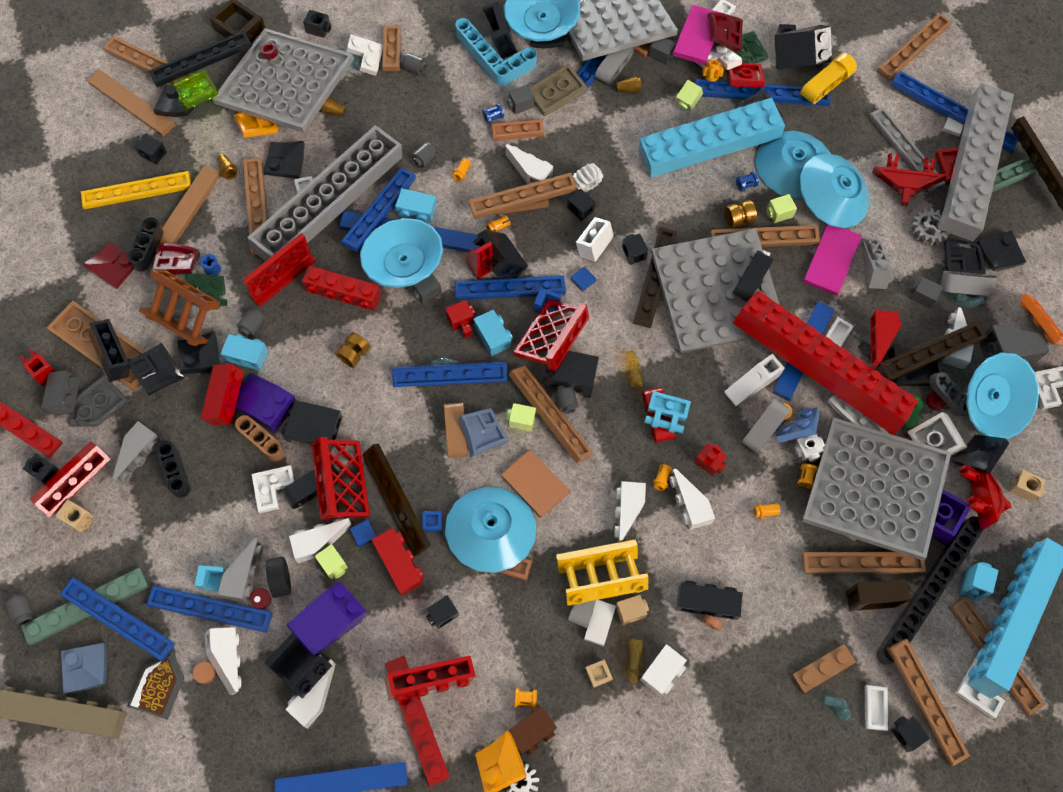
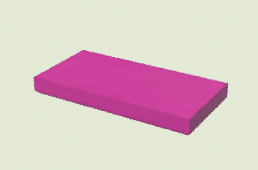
[673,5,724,65]
[803,224,862,296]

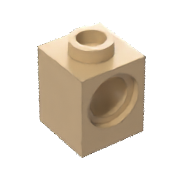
[1009,470,1046,502]
[55,499,94,533]
[615,595,649,625]

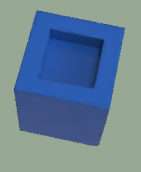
[534,288,561,318]

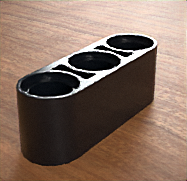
[128,217,163,272]
[732,250,774,302]
[156,440,190,498]
[282,461,342,509]

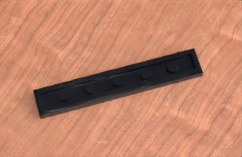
[149,30,252,87]

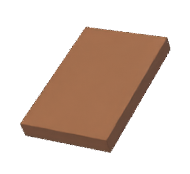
[501,450,570,518]

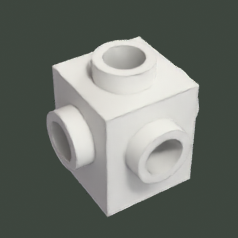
[794,434,825,463]

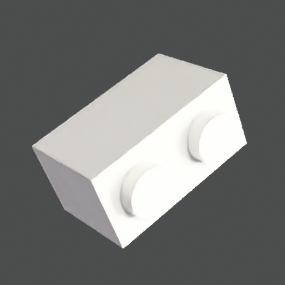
[576,217,614,262]
[640,644,687,696]

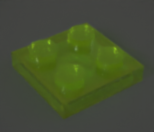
[173,70,219,109]

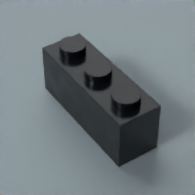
[89,319,130,382]
[676,580,743,620]

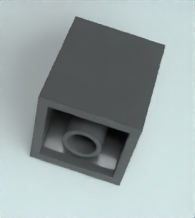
[979,325,1049,366]

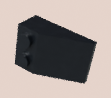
[774,24,832,69]

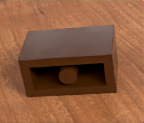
[509,706,557,755]

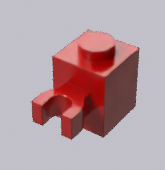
[445,300,476,339]
[19,349,56,386]
[694,442,727,476]

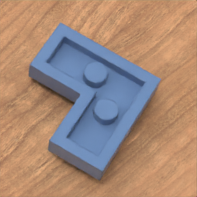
[776,407,820,443]

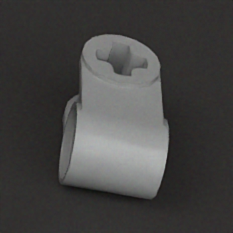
[568,600,596,628]

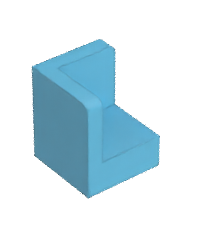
[194,565,226,591]

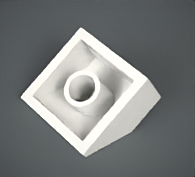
[908,412,967,456]

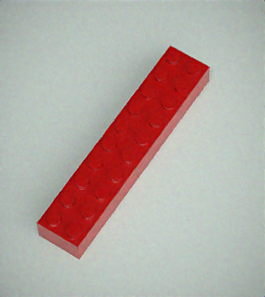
[733,290,919,435]

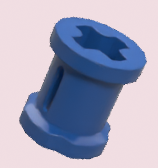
[482,103,504,124]
[736,171,759,192]
[200,254,221,277]

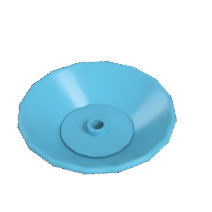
[504,0,581,42]
[755,131,831,199]
[800,153,870,228]
[360,218,443,288]
[966,353,1039,439]
[445,487,536,573]

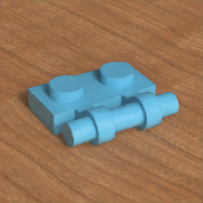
[644,391,691,433]

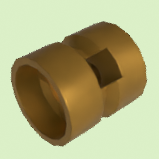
[724,200,757,229]
[335,332,371,368]

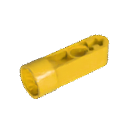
[800,53,857,104]

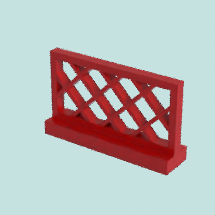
[243,233,316,307]
[513,299,590,372]
[311,437,370,520]

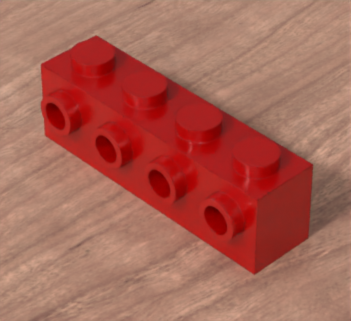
[302,266,381,311]
[30,441,110,517]
[384,655,476,702]

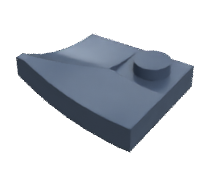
[458,408,509,457]
[61,643,107,694]

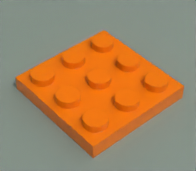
[1020,293,1063,346]

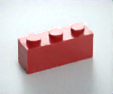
[201,364,244,426]
[371,528,424,596]

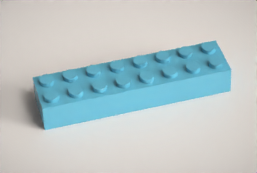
[639,98,785,178]
[967,538,1063,698]

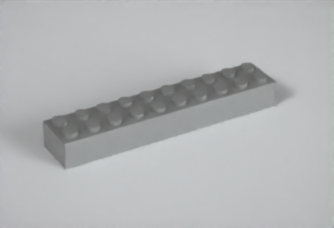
[939,83,1014,241]
[247,125,402,269]

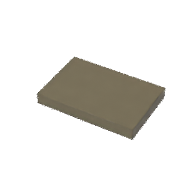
[529,63,588,116]

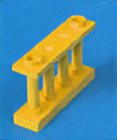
[556,539,648,606]

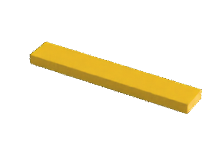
[81,171,191,210]

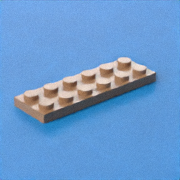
[47,301,145,392]

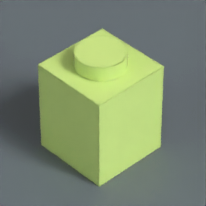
[676,80,703,111]
[766,194,797,223]
[506,403,536,432]
[315,544,348,579]

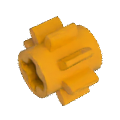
[702,60,724,81]

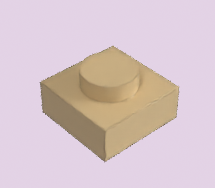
[585,659,613,688]

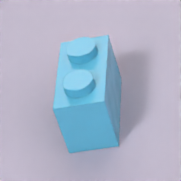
[395,188,437,223]
[474,309,513,356]
[221,334,268,371]
[957,562,999,601]

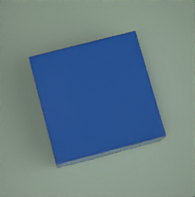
[571,266,597,292]
[422,511,442,532]
[350,520,376,547]

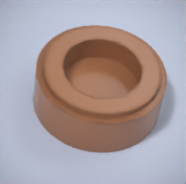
[701,614,723,631]
[193,662,216,684]

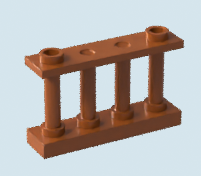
[139,270,221,346]

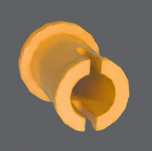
[452,158,471,181]
[486,215,510,232]
[653,464,672,491]
[753,503,780,519]

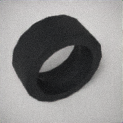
[266,556,291,598]

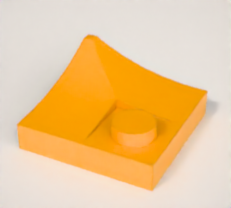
[234,112,278,138]
[475,731,527,792]

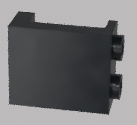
[483,1,517,59]
[474,230,528,278]
[888,344,945,386]
[543,351,599,398]
[282,400,343,452]
[265,633,332,699]

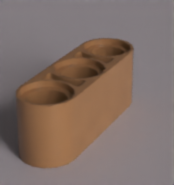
[444,402,468,458]
[235,415,285,462]

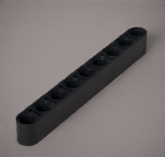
[876,516,983,665]

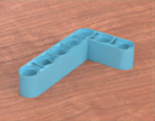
[455,18,537,86]

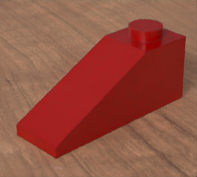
[466,242,493,279]
[870,310,901,370]

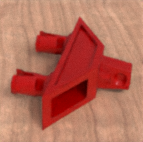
[872,153,947,206]
[959,465,1012,531]

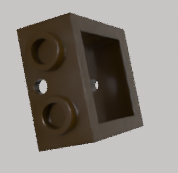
[209,0,265,42]
[845,579,911,611]

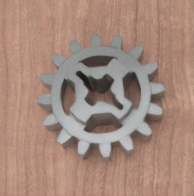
[910,208,951,246]

